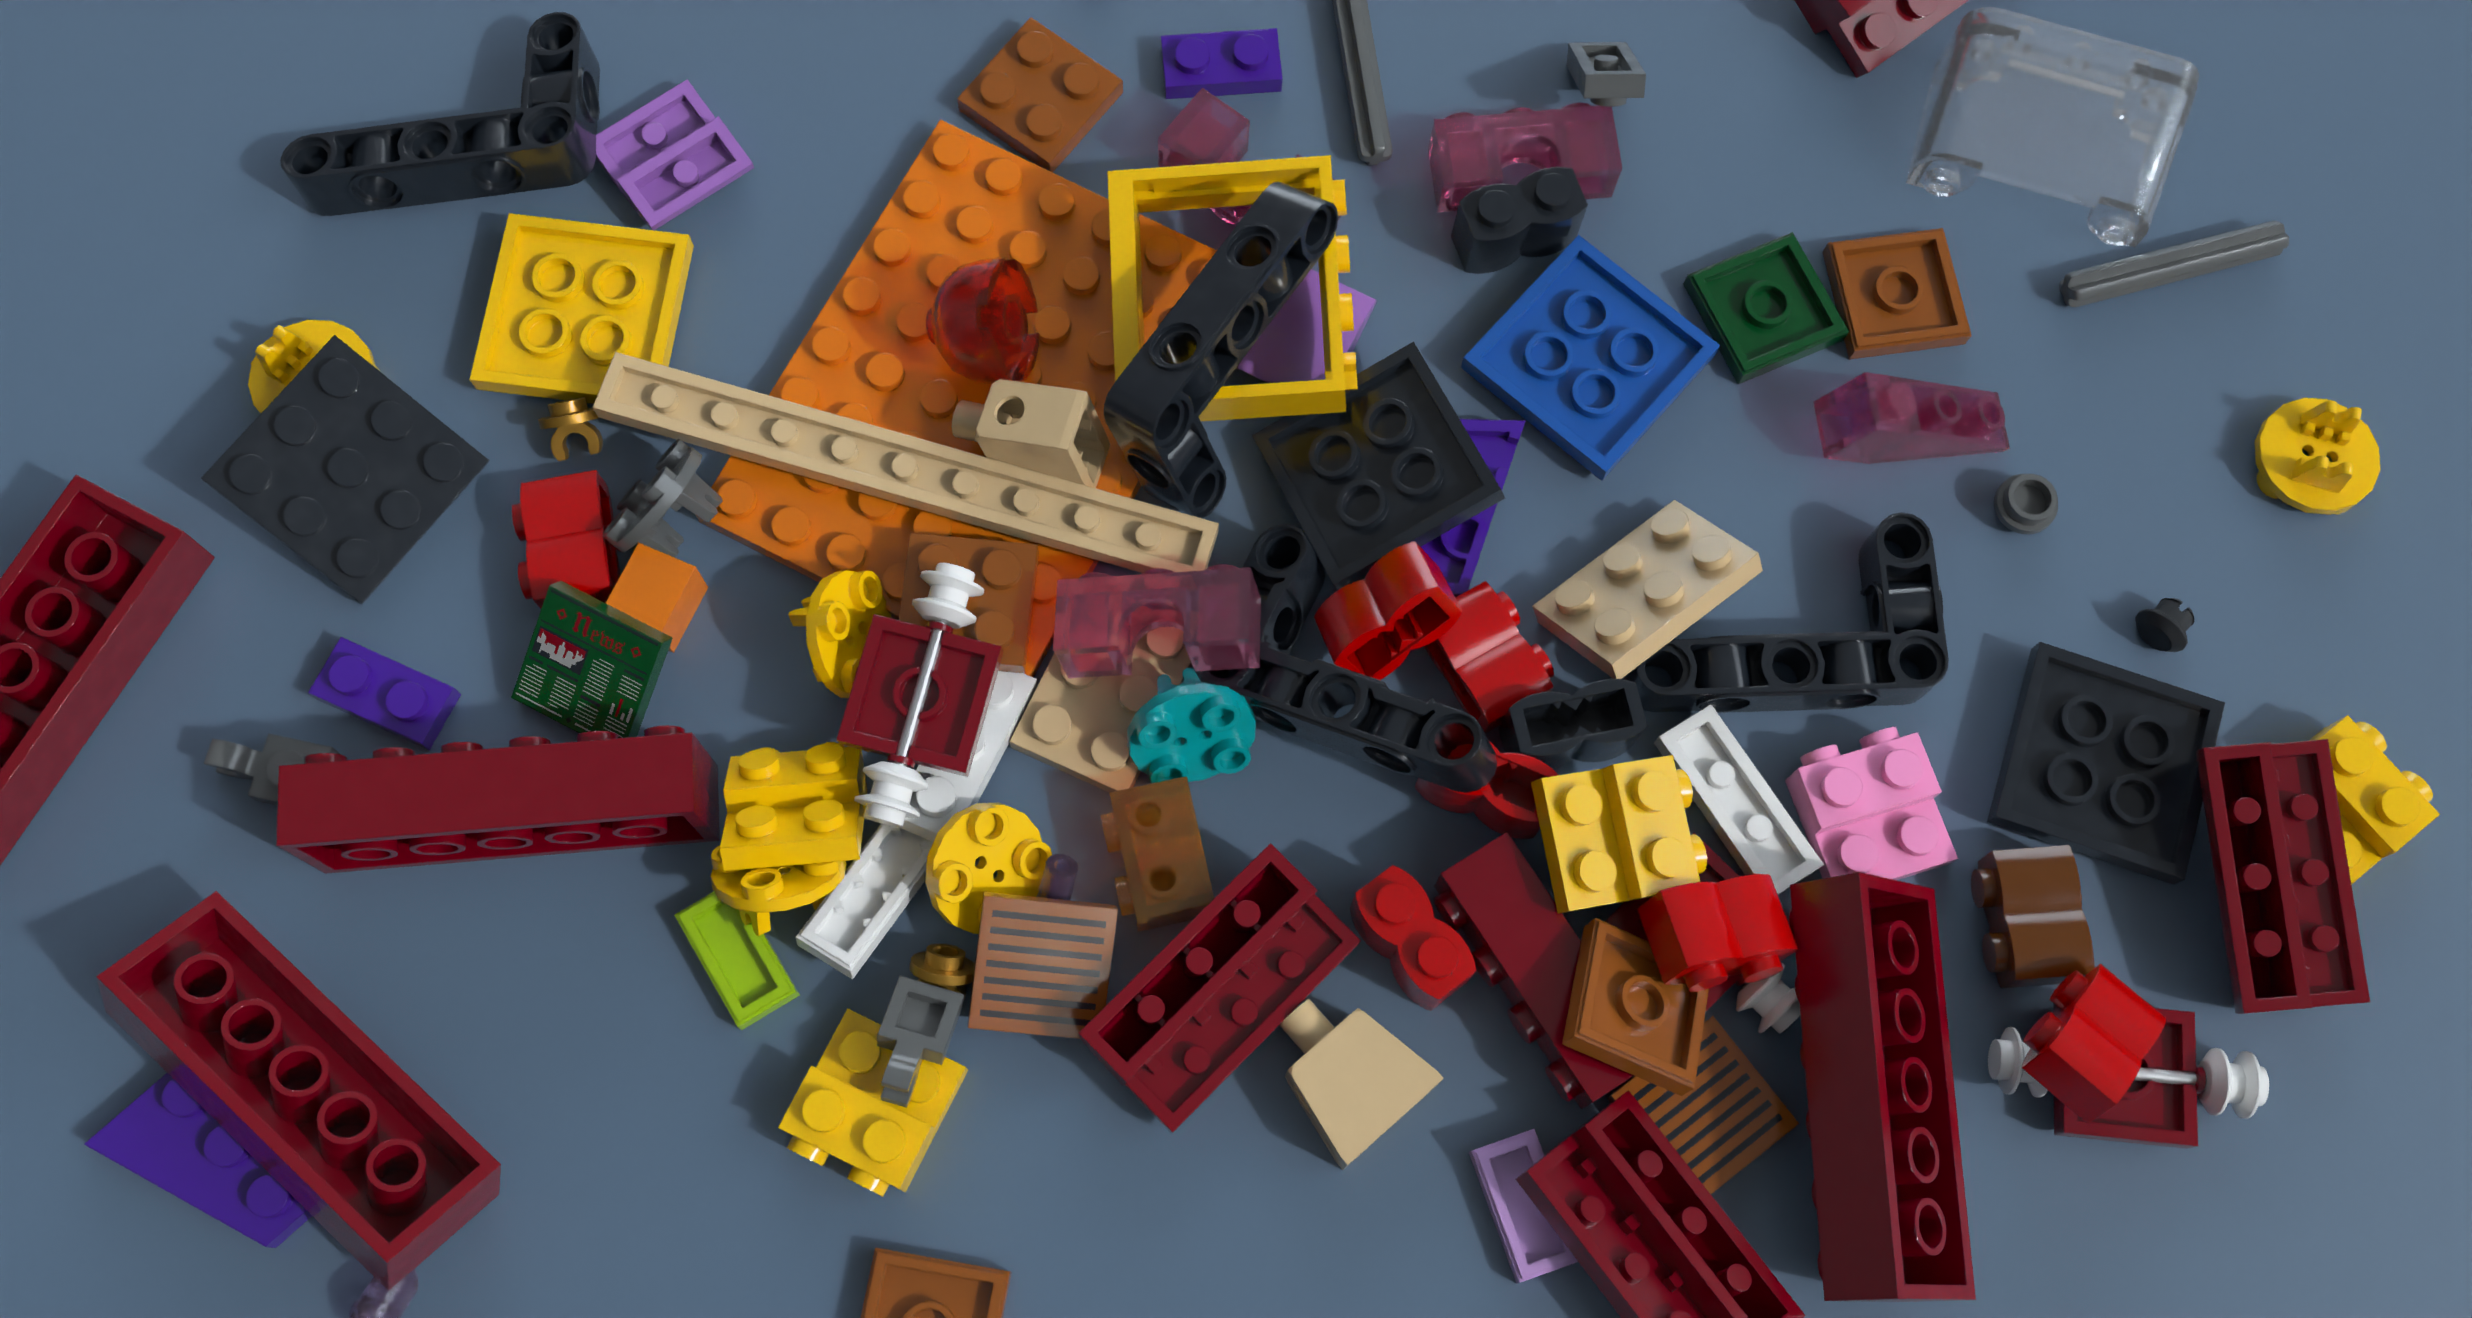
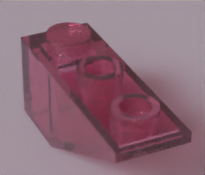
[1813,372,2010,464]

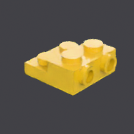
[2309,715,2440,885]
[720,742,867,871]
[1531,755,1707,914]
[778,1008,968,1197]

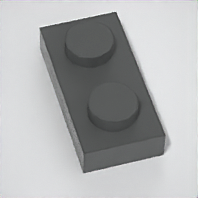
[1567,42,1646,107]

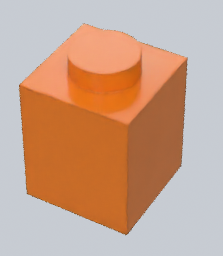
[606,542,708,653]

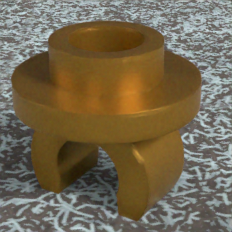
[538,397,603,461]
[909,943,975,999]

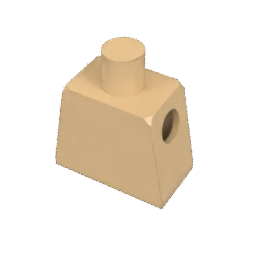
[952,379,1110,488]
[1280,999,1444,1170]

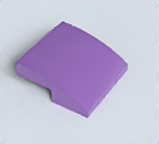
[596,79,754,230]
[1236,269,1377,383]

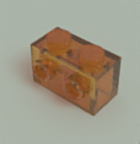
[1100,776,1214,932]

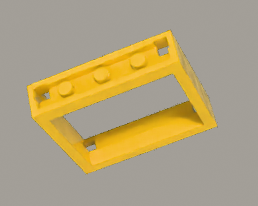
[1107,155,1358,422]

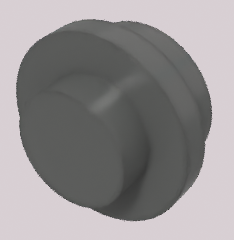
[1994,474,2058,535]

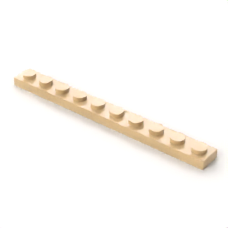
[592,352,1219,589]

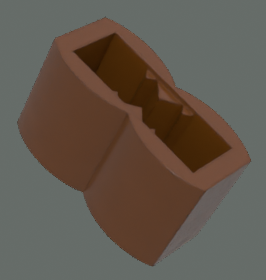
[1971,845,2095,989]

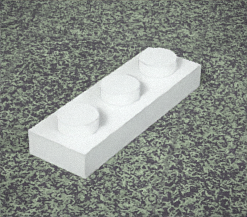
[902,671,1037,842]
[1654,705,1824,895]

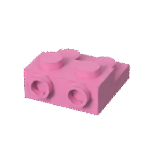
[1785,727,1958,880]

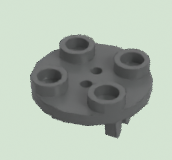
[602,439,723,557]

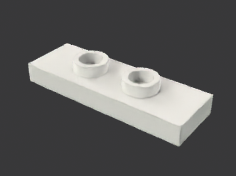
[796,823,933,980]

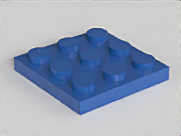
[1461,235,1720,481]

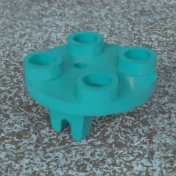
[1127,668,1256,790]

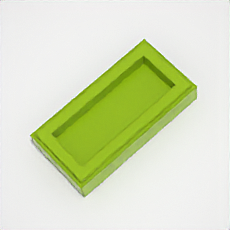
[674,892,800,1030]

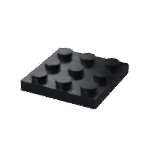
[201,335,489,604]
[1252,341,1505,591]
[1987,642,2225,885]

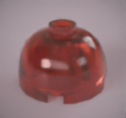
[926,257,1039,384]

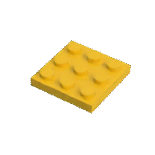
[469,213,694,404]

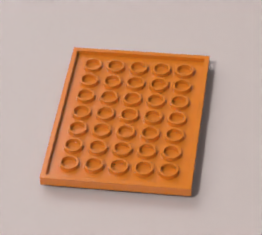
[696,119,1217,677]

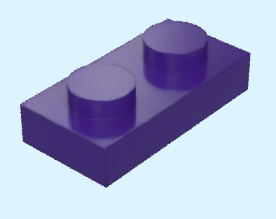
[1161,28,1283,99]
[308,637,461,751]

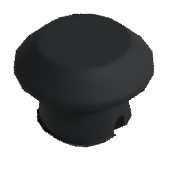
[2135,598,2195,652]

